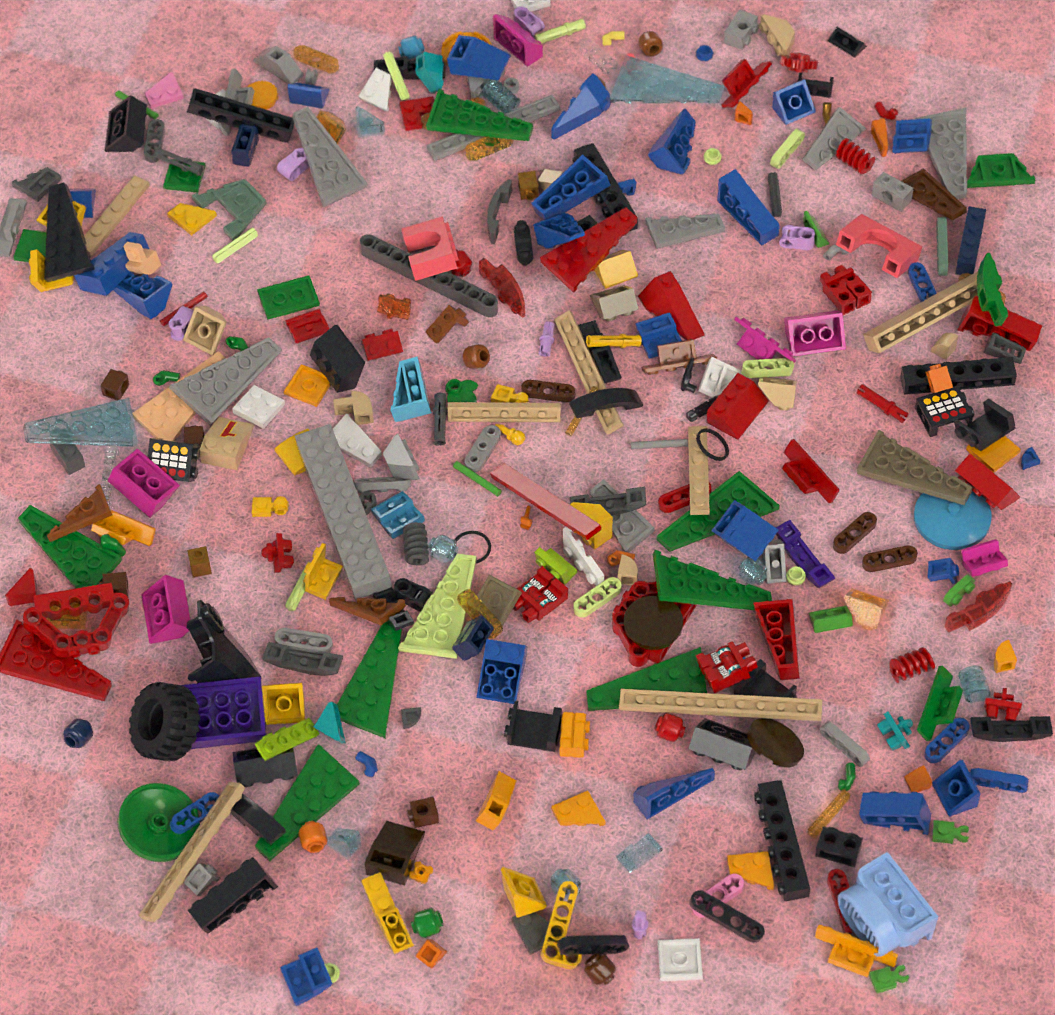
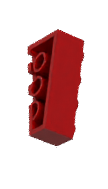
[957,295,1043,351]
[753,599,800,680]

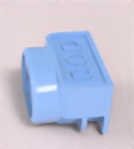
[838,852,938,957]

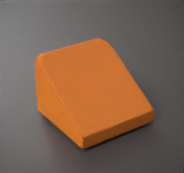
[735,101,753,125]
[904,765,932,792]
[416,939,448,969]

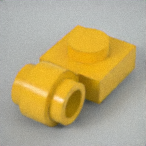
[491,384,529,403]
[252,496,289,517]

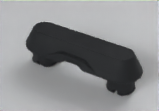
[514,220,533,265]

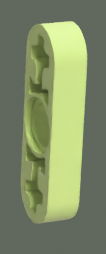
[770,129,805,169]
[741,358,794,378]
[574,577,622,617]

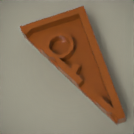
[47,484,112,542]
[329,597,406,625]

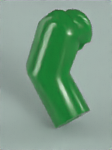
[226,336,249,352]
[153,370,180,386]

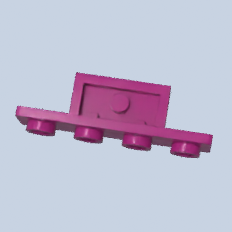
[734,317,796,363]

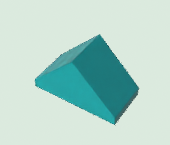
[314,702,346,744]

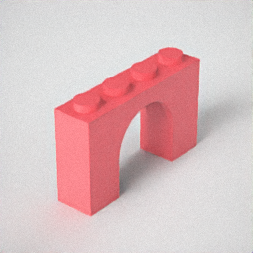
[836,214,923,278]
[402,216,459,281]

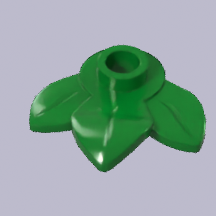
[445,379,478,402]

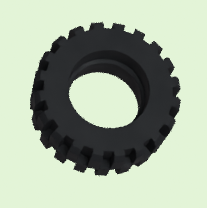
[129,682,200,761]

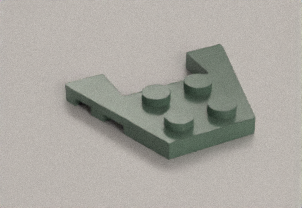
[192,179,266,240]

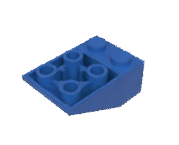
[447,35,511,80]
[712,500,779,561]
[476,639,528,704]

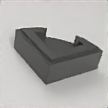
[401,707,421,730]

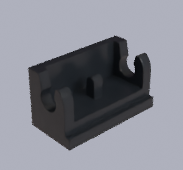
[797,73,834,98]

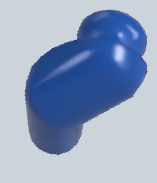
[355,751,378,777]

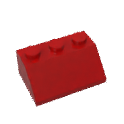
[707,373,769,440]
[955,454,1020,510]

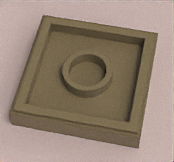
[470,574,522,626]

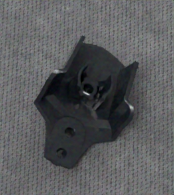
[186,600,262,683]

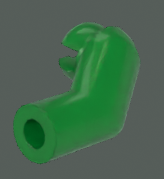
[100,534,126,557]
[838,763,856,791]

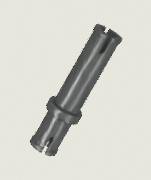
[155,148,204,176]
[433,393,448,446]

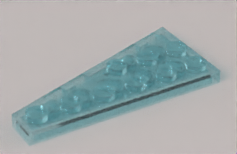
[610,55,725,103]
[23,398,138,447]

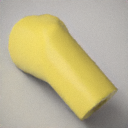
[601,31,624,46]

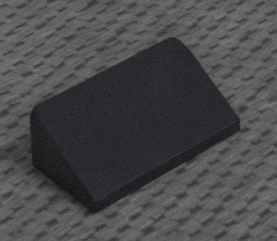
[827,27,867,58]

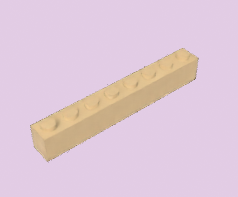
[863,271,978,353]

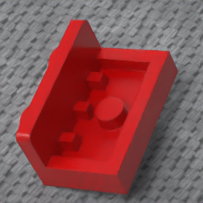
[361,329,403,361]

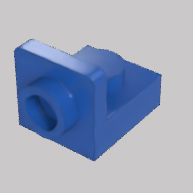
[928,558,959,584]

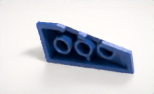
[551,73,611,140]
[533,212,585,249]
[633,768,715,820]

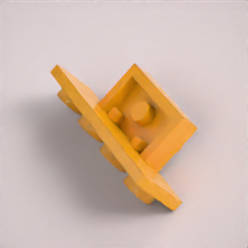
[91,509,156,546]
[815,925,898,978]

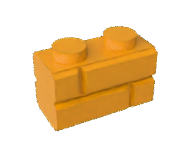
[560,712,590,758]

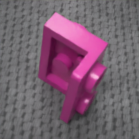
[961,539,1008,577]

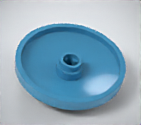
[914,491,992,550]

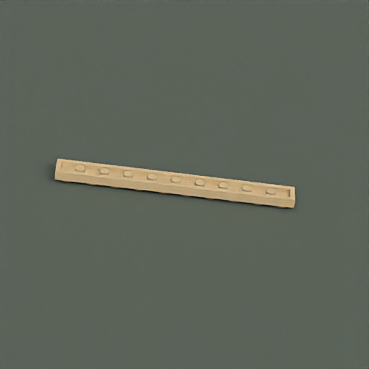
[619,689,822,721]

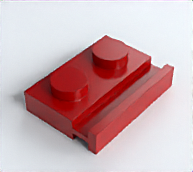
[286,308,329,344]

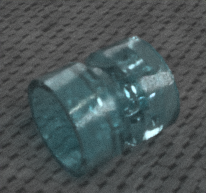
[958,666,991,703]

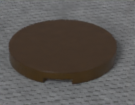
[624,596,683,650]
[747,718,804,768]

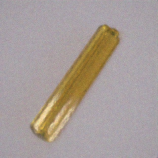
[807,790,850,838]

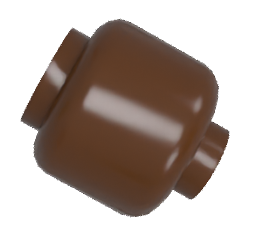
[584,953,616,985]

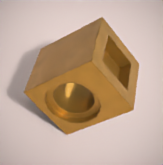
[518,171,539,200]
[187,546,212,578]

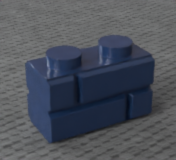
[231,124,259,167]
[452,615,494,661]

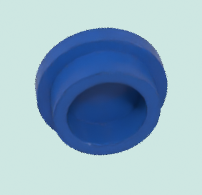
[696,45,713,61]

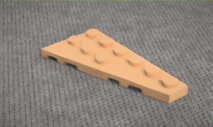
[132,351,227,441]

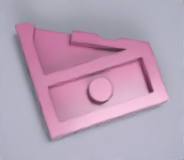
[145,72,184,109]

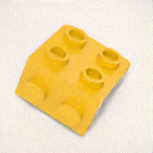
[29,250,74,292]
[303,543,343,600]

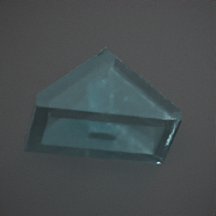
[355,106,385,137]
[326,828,362,860]

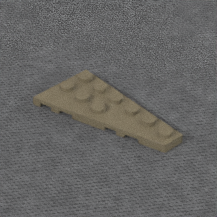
[857,430,972,505]

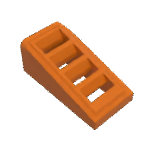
[870,118,888,157]

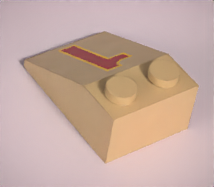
[200,417,254,470]

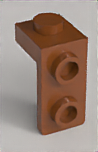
[426,305,470,343]

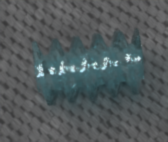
[483,79,521,114]

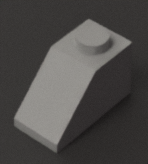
[762,539,787,584]

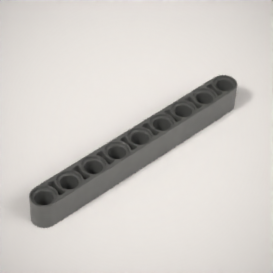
[360,234,498,317]

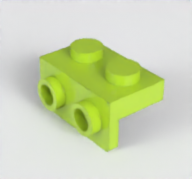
[534,547,577,585]

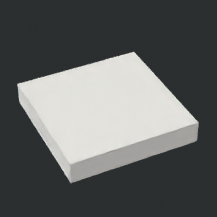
[658,938,703,981]

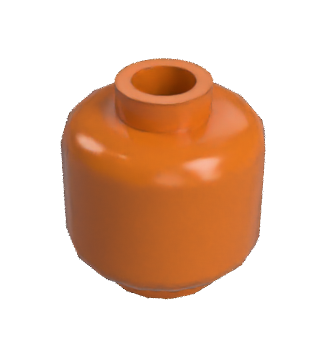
[299,821,327,853]

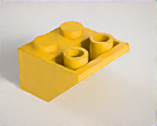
[570,502,613,550]

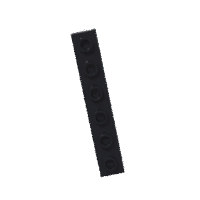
[187,88,295,143]
[572,143,638,231]
[900,357,1017,395]
[754,780,810,901]

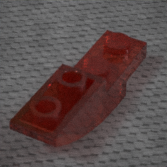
[479,258,525,318]
[945,581,1012,633]

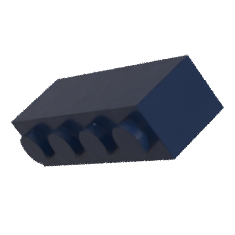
[955,206,986,277]

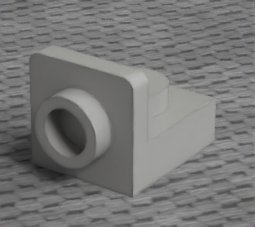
[184,863,220,896]

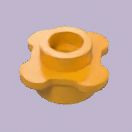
[409,861,433,884]

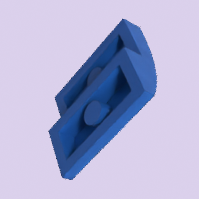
[892,118,932,153]
[635,312,682,359]
[280,947,333,1006]

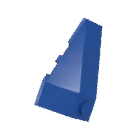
[648,108,696,175]
[113,272,173,319]

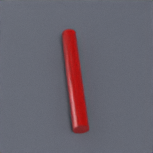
[160,291,207,326]

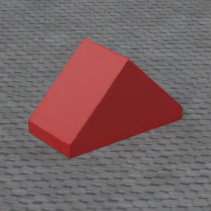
[5,568,38,606]

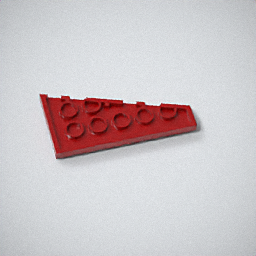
[540,208,637,293]
[0,619,112,702]

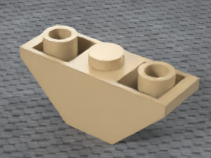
[759,14,795,56]

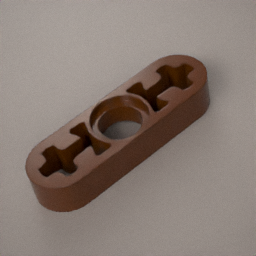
[521,380,575,402]
[833,512,877,554]
[862,545,918,572]

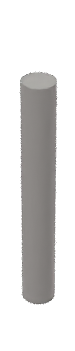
[631,439,688,449]

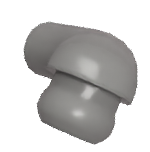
[823,244,848,261]

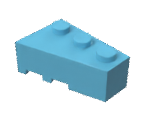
[390,357,431,422]

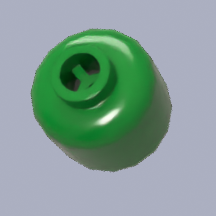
[411,908,444,938]

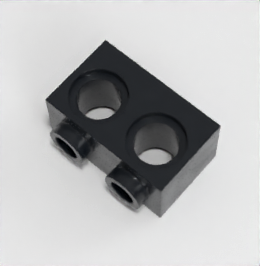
[815,826,863,868]

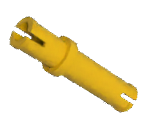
[586,334,642,348]

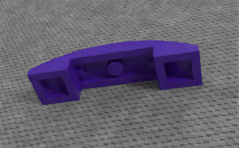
[776,520,835,588]

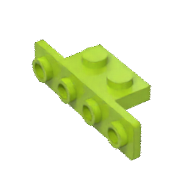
[255,718,319,761]

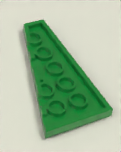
[426,89,533,141]
[656,471,780,552]
[18,505,122,588]
[653,550,772,610]
[337,621,402,739]
[586,647,707,711]
[255,744,360,862]

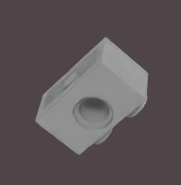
[724,9,759,50]
[872,172,913,212]

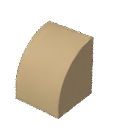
[537,169,563,191]
[931,333,958,360]
[618,554,638,586]

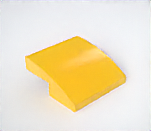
[274,428,310,476]

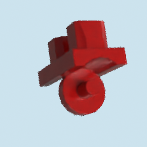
[261,533,294,573]
[984,688,1022,721]

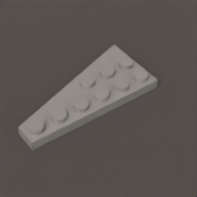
[293,107,368,208]
[916,108,967,199]
[169,337,282,425]

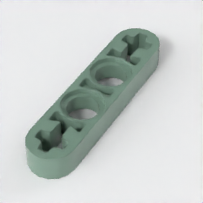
[936,217,948,276]

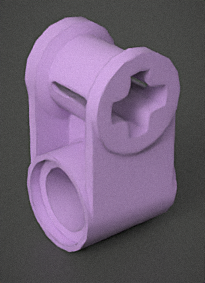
[514,6,545,37]
[277,148,309,181]
[779,225,815,250]
[169,306,194,341]

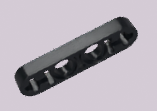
[689,890,765,943]
[557,935,629,955]

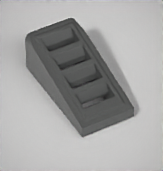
[983,333,1027,364]

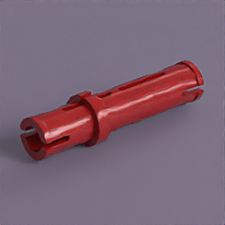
[857,384,909,423]

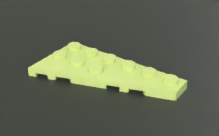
[398,554,477,659]

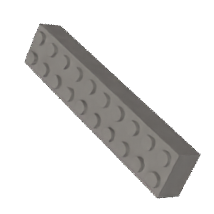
[295,424,392,600]

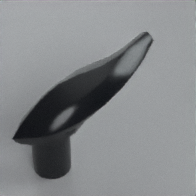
[681,357,697,393]

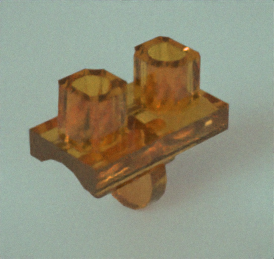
[377,293,411,320]

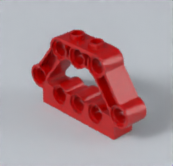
[612,581,697,667]
[23,583,129,658]

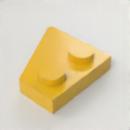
[167,203,217,235]

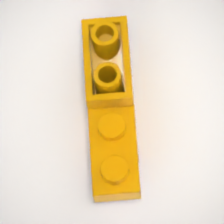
[361,872,414,954]

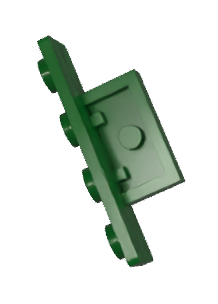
[917,665,964,741]

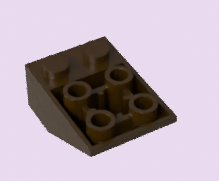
[365,821,425,886]

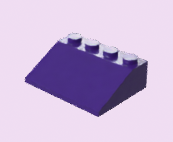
[182,677,267,749]

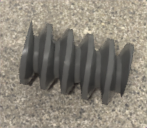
[403,522,429,566]

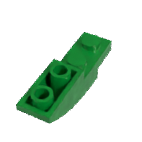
[977,253,1008,326]

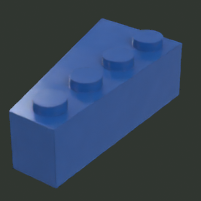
[531,155,610,220]
[717,169,780,246]

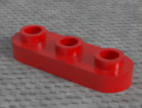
[658,482,712,513]

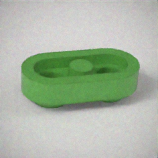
[943,575,975,606]

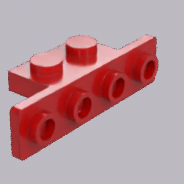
[721,59,772,108]
[782,439,840,503]

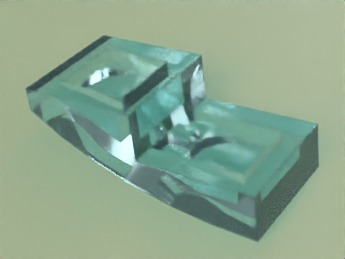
[616,833,663,873]

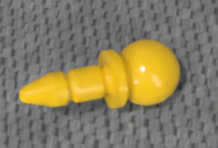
[495,424,525,445]

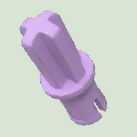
[539,321,554,357]
[632,910,648,939]

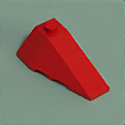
[638,271,705,340]

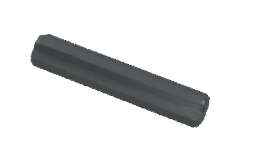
[768,172,782,217]

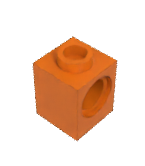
[926,364,953,393]

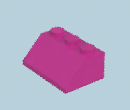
[493,14,543,67]
[784,310,846,357]
[108,448,180,518]
[141,575,190,644]

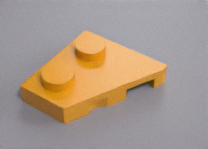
[551,790,606,826]
[727,851,774,890]

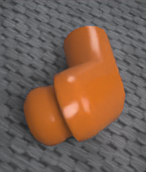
[607,550,635,566]

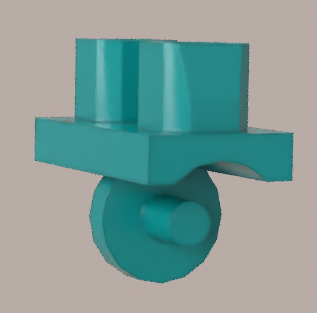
[877,711,913,751]

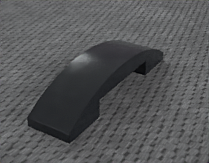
[569,388,643,418]
[373,587,414,631]
[970,716,1053,742]

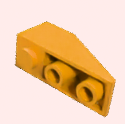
[475,771,517,830]

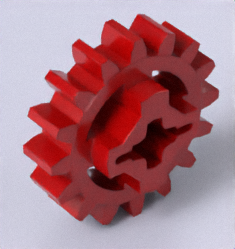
[780,52,818,73]

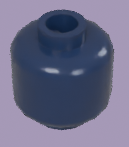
[63,718,93,748]

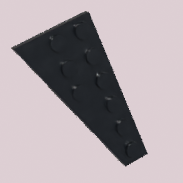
[44,182,95,282]

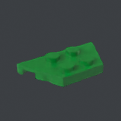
[967,153,1036,188]

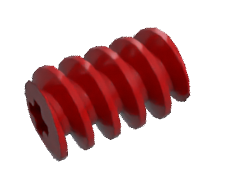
[836,138,875,174]
[889,647,935,683]

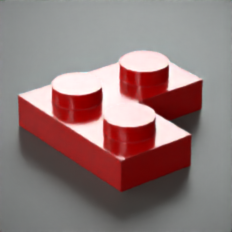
[399,96,434,131]

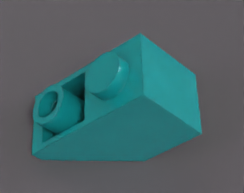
[416,52,444,93]

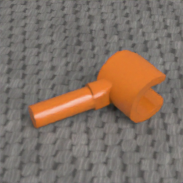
[520,505,533,530]

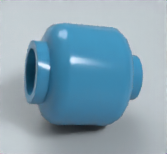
[398,35,425,60]

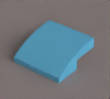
[371,491,425,539]

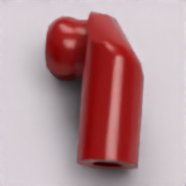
[874,102,898,120]

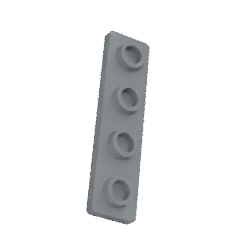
[218,68,254,136]
[0,198,27,257]

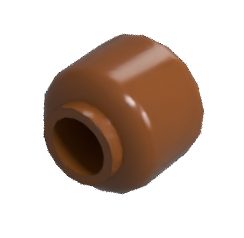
[638,31,663,57]
[463,344,490,369]

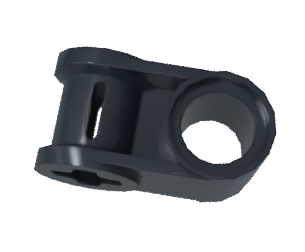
[394,578,433,612]

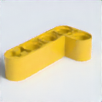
[541,881,582,969]

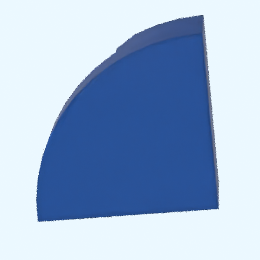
[618,178,637,196]
[1021,447,1041,470]

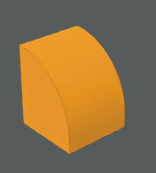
[994,640,1017,673]

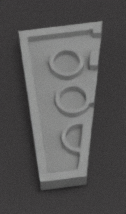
[802,107,866,170]
[645,214,725,249]
[589,479,655,552]

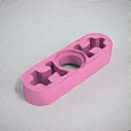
[692,874,744,918]

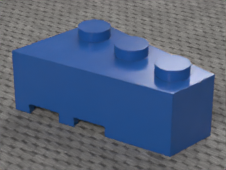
[859,791,932,835]

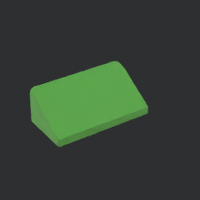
[803,211,830,248]
[809,606,853,633]

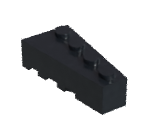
[188,857,278,934]

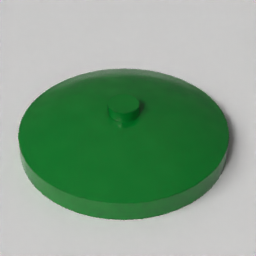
[117,783,200,862]

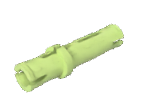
[534,18,586,44]

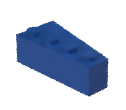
[74,232,149,296]

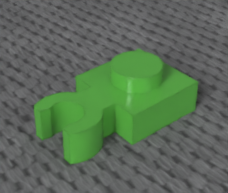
[932,820,969,844]
[869,965,909,994]

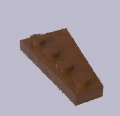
[902,168,967,221]

